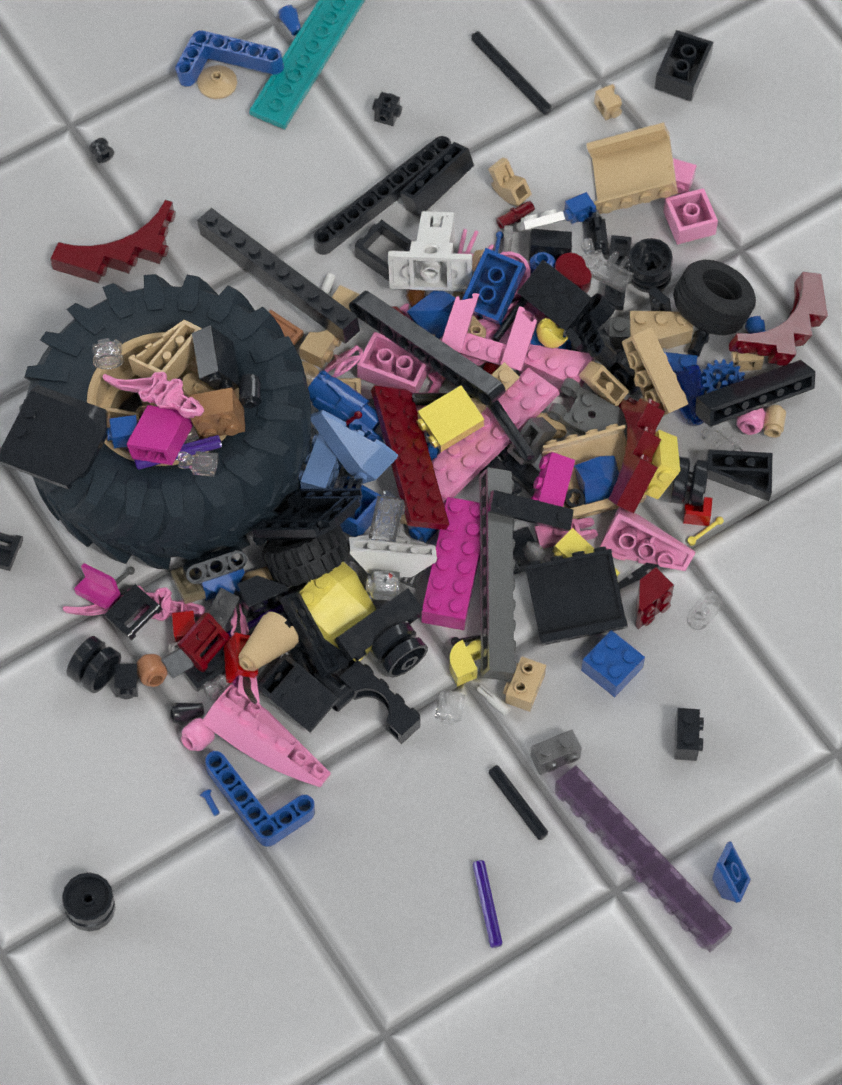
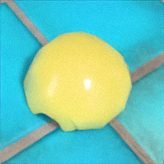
[536,318,568,349]

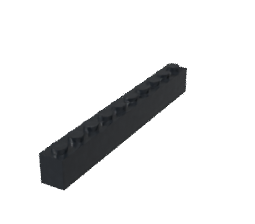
[197,207,360,344]

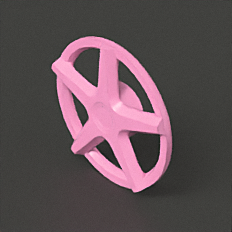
[324,345,363,378]

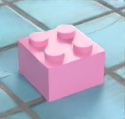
[663,188,718,245]

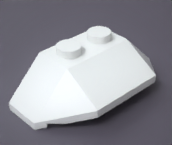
[349,534,437,578]

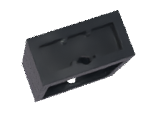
[355,219,411,281]

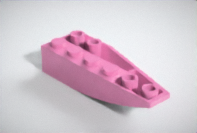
[201,684,331,787]

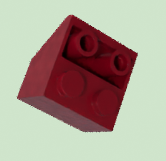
[635,567,674,630]

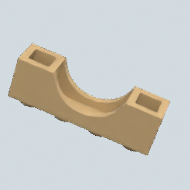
[299,285,360,369]

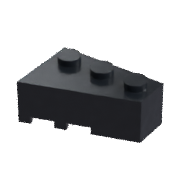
[706,449,773,501]

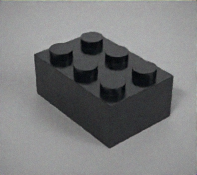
[654,30,714,101]
[517,260,595,331]

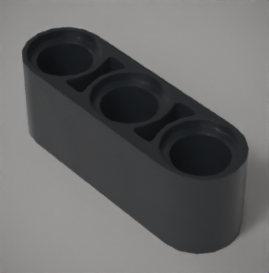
[183,546,247,584]

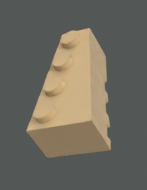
[622,327,688,416]

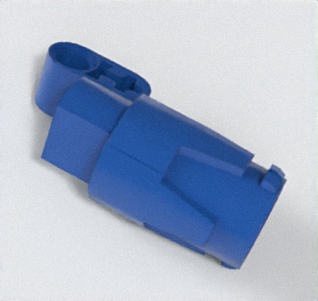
[308,370,384,443]

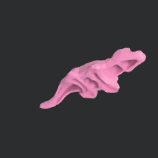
[103,372,204,418]
[63,586,205,621]

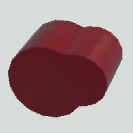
[555,252,592,293]

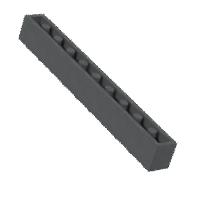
[479,468,517,681]

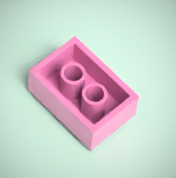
[357,332,431,394]

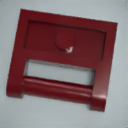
[177,612,231,672]

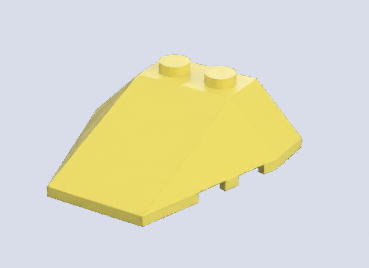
[299,562,376,661]

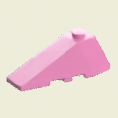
[599,507,696,571]

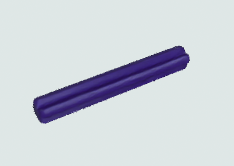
[134,435,222,470]
[473,860,503,948]

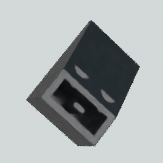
[258,653,339,733]

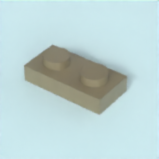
[171,567,206,604]

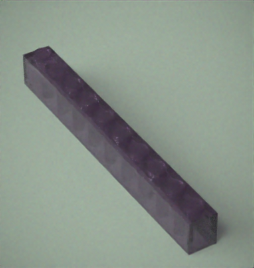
[555,765,732,952]

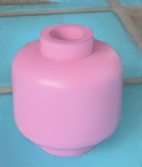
[736,408,766,435]
[181,718,215,751]

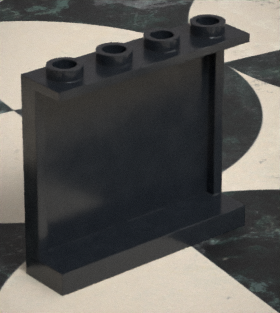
[525,546,628,646]

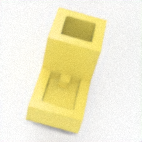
[449,640,481,686]

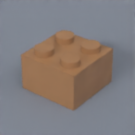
[189,388,245,439]

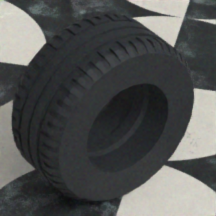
[673,259,756,336]

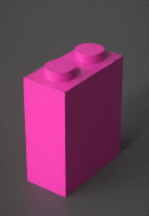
[127,405,193,465]

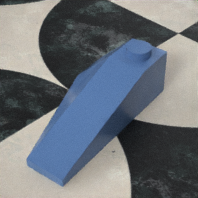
[311,410,398,484]

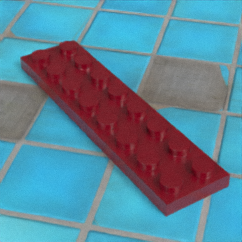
[371,385,450,530]

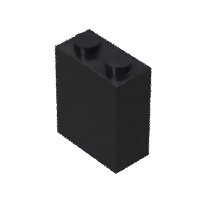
[192,325,240,390]

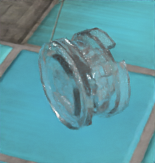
[92,338,124,369]

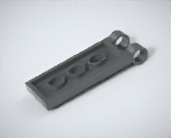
[547,378,627,441]

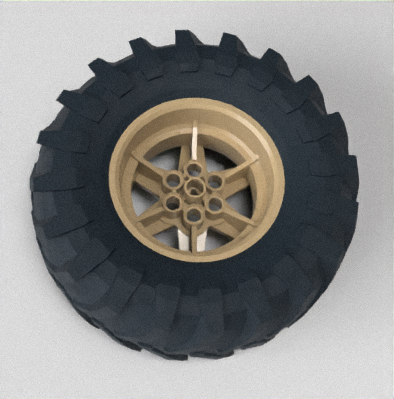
[19,274,312,570]

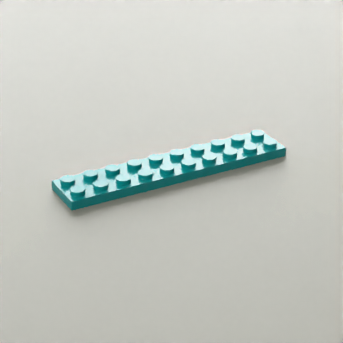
[249,0,366,130]

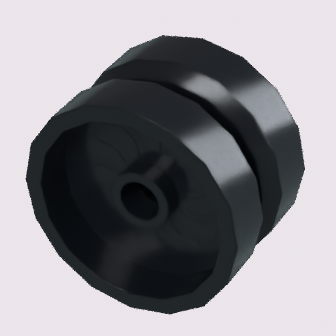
[671,456,708,507]
[371,622,428,678]
[66,636,121,694]
[62,872,116,932]

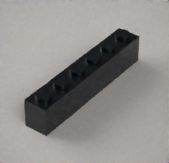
[696,360,816,427]

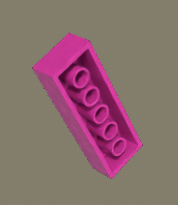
[421,497,480,631]

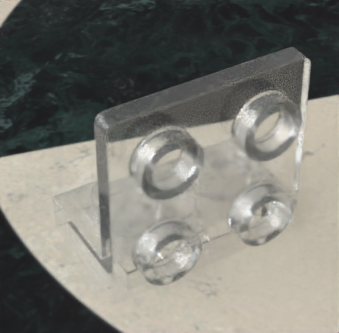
[369,489,405,542]

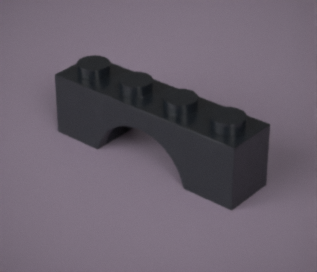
[339,660,421,744]

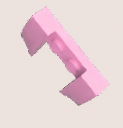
[442,293,537,372]

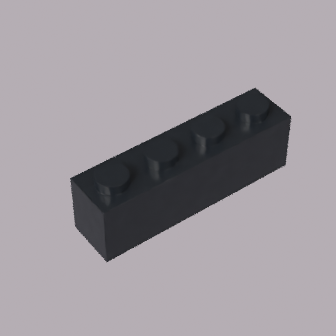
[400,142,475,217]
[334,588,423,662]

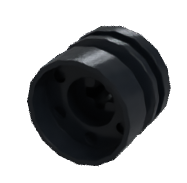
[629,238,673,293]

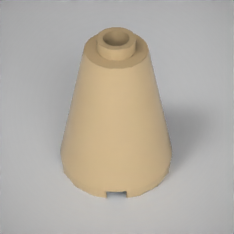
[239,611,299,671]

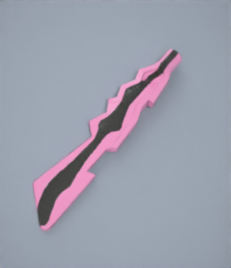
[230,603,260,705]

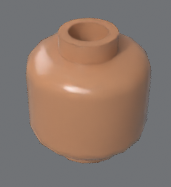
[137,654,167,687]

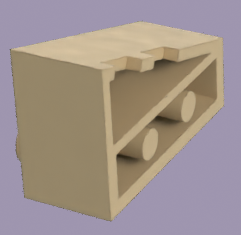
[629,311,693,349]
[128,320,202,381]

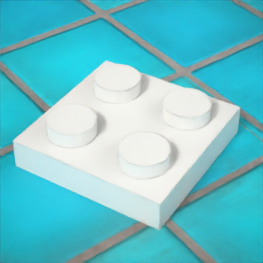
[516,209,565,232]

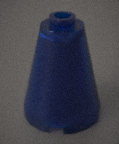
[673,365,705,426]

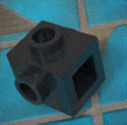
[372,92,403,126]

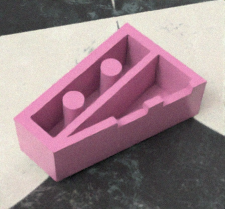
[519,344,595,398]

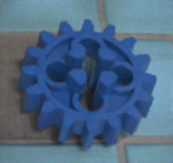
[700,359,745,393]

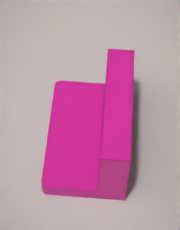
[74,563,121,610]

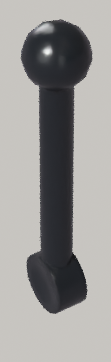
[451,634,481,646]

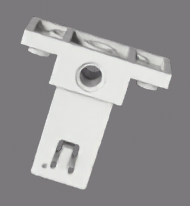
[388,211,473,292]

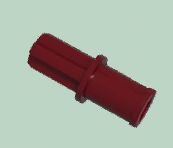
[496,201,535,230]

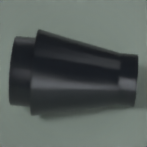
[170,702,204,724]

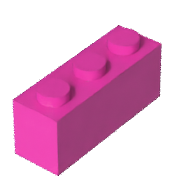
[531,452,575,507]

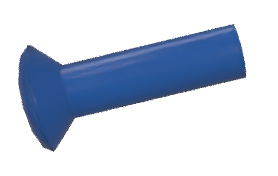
[200,789,220,816]

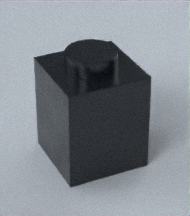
[114,663,139,699]

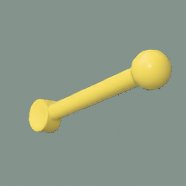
[687,516,724,546]

